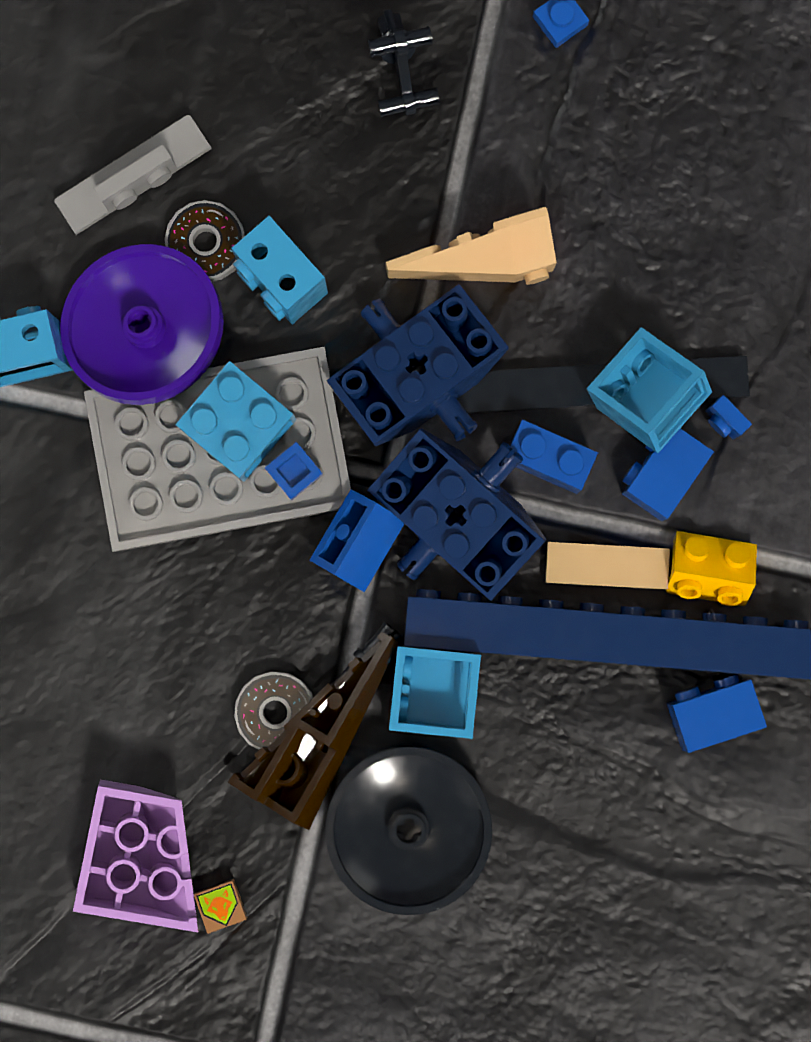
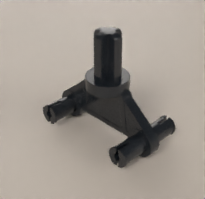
[368,9,440,118]

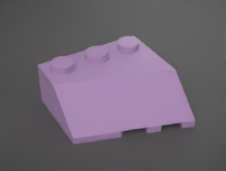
[73,779,198,932]

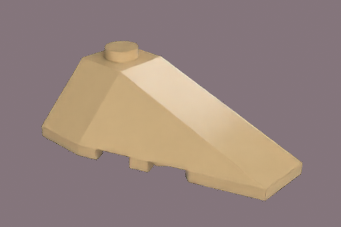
[386,207,557,285]

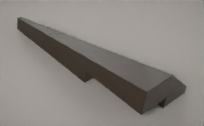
[228,632,399,830]

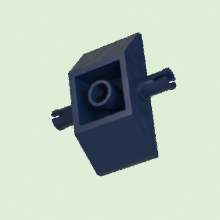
[326,284,509,446]
[367,428,546,601]

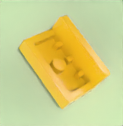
[666,531,757,606]

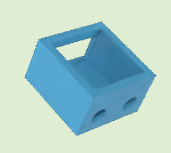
[231,216,328,325]
[0,306,73,388]
[587,327,712,454]
[175,361,296,482]
[389,646,481,739]

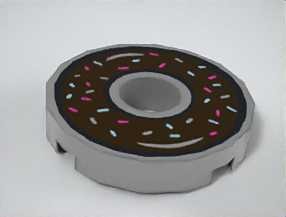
[164,200,245,282]
[234,671,313,750]

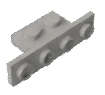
[55,115,212,235]

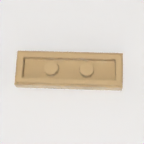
[545,542,670,590]

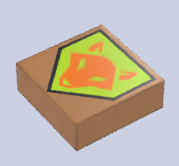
[194,879,247,934]

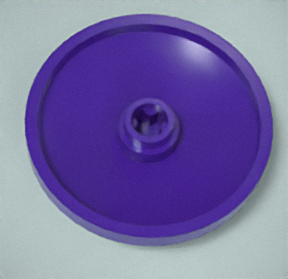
[60,244,224,405]

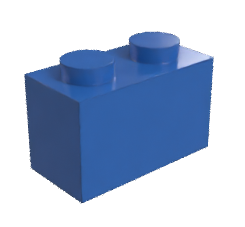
[503,420,598,494]
[622,428,714,521]
[310,489,404,592]
[666,674,767,753]

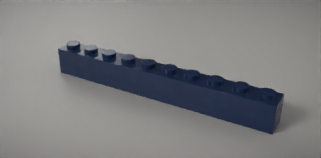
[404,589,811,680]

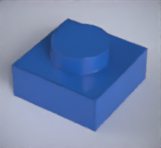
[533,0,590,48]
[705,395,752,440]
[265,442,323,501]

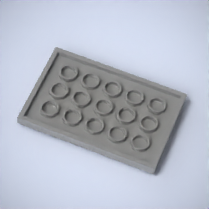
[84,347,351,552]

